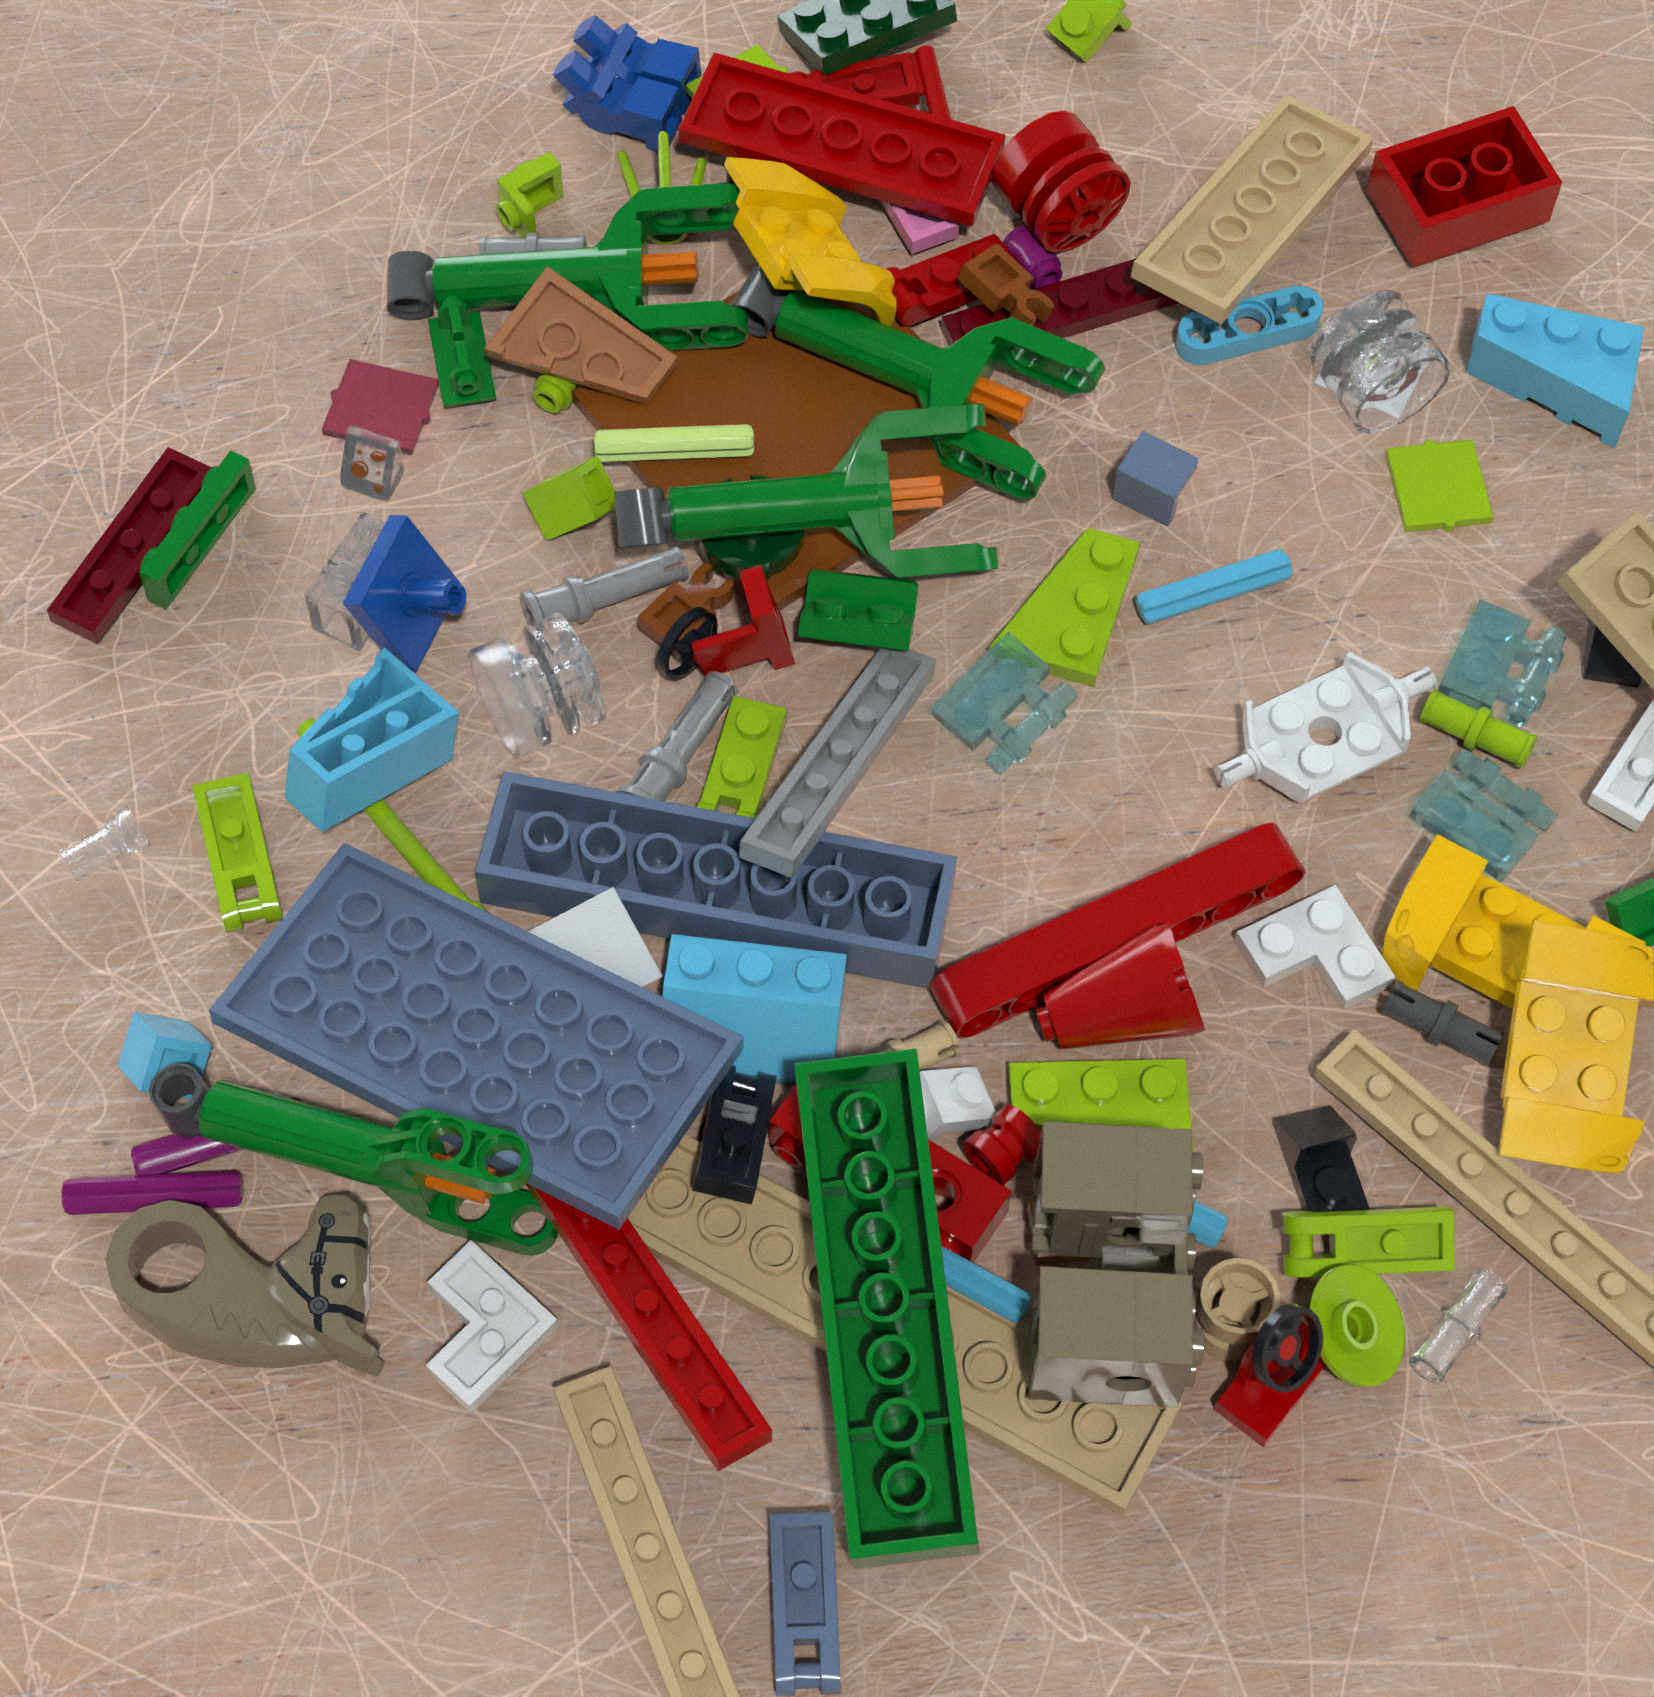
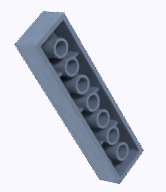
[475,771,957,989]

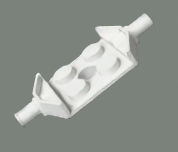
[1214,652,1437,803]

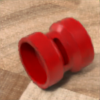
[962,1104,1041,1186]

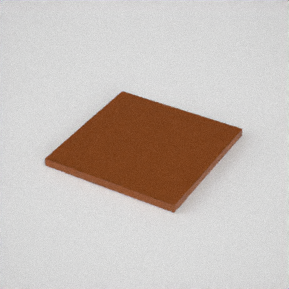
[572,290,1021,610]

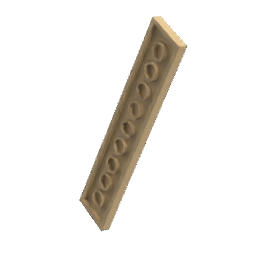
[628,1135,1182,1516]

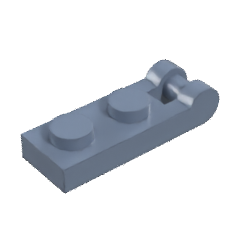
[770,1512,841,1696]

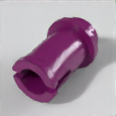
[1003,226,1063,289]

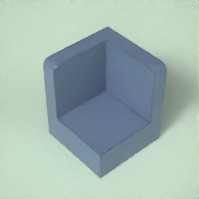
[1112,431,1198,526]

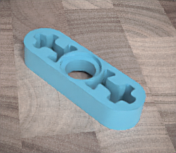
[1175,286,1323,365]

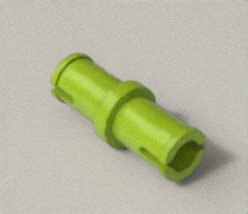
[1420,689,1538,769]

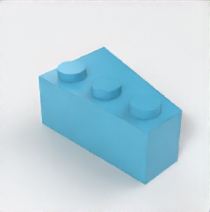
[1466,293,1644,448]
[285,647,459,832]

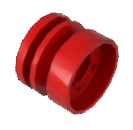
[991,110,1131,253]

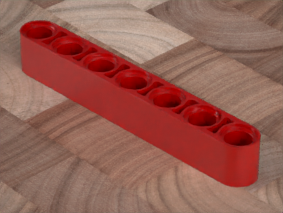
[929,822,1306,1038]

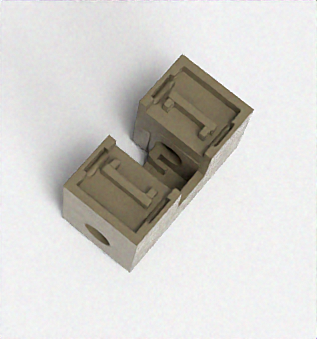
[1028,1121,1204,1408]

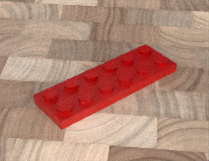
[678,52,1006,227]

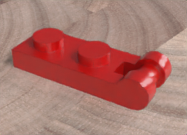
[886,233,1015,326]

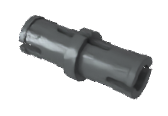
[1381,980,1505,1067]

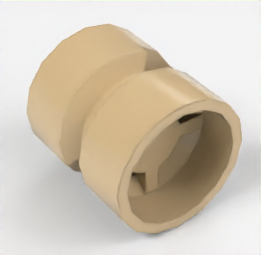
[1194,1257,1281,1362]

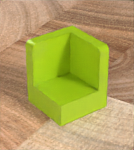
[522,455,615,540]

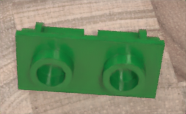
[428,296,496,408]

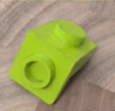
[1046,0,1133,63]
[496,151,563,237]

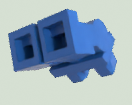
[552,15,702,152]

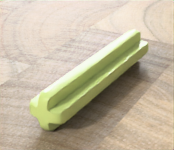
[594,424,754,462]

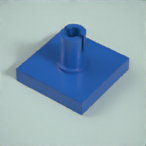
[342,515,467,672]

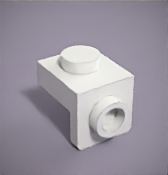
[920,1066,996,1141]

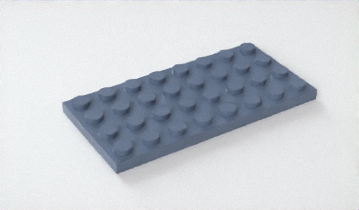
[209,843,743,1230]

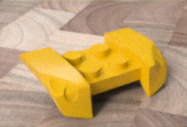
[724,157,896,326]
[1382,834,1646,1009]
[1498,920,1654,1173]

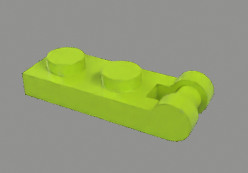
[697,696,787,818]
[192,772,283,933]
[1283,1207,1455,1277]

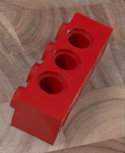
[769,1084,1012,1263]

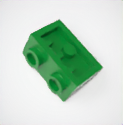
[798,568,919,651]

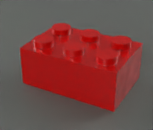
[1366,106,1562,267]

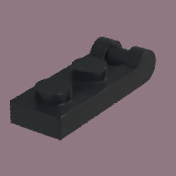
[692,1065,777,1205]

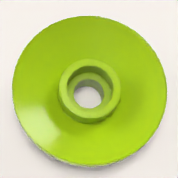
[1310,1264,1405,1388]

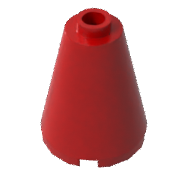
[1035,922,1205,1050]

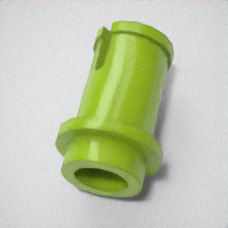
[533,375,579,413]

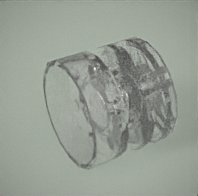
[1307,289,1451,434]
[468,613,606,759]

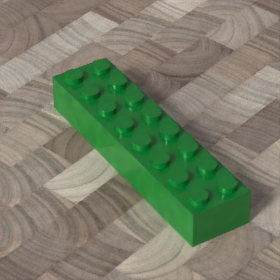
[794,1048,980,1569]

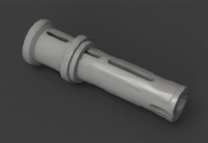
[520,546,689,639]
[616,671,738,801]

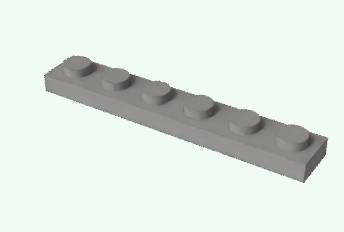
[739,647,936,878]

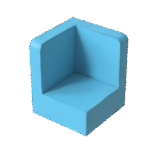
[118,1012,212,1099]

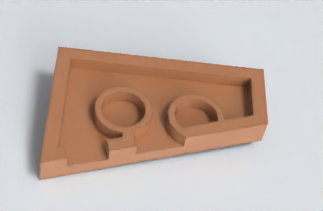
[484,266,678,405]

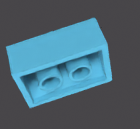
[662,934,847,1086]

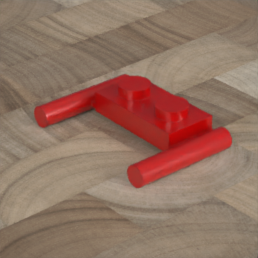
[790,45,951,119]

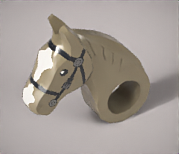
[105,1194,384,1376]

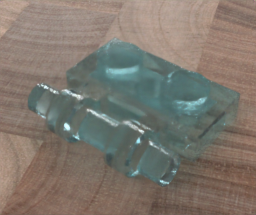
[1438,599,1566,726]
[931,631,1078,775]
[1409,749,1558,883]

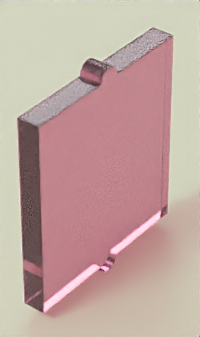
[322,359,439,456]

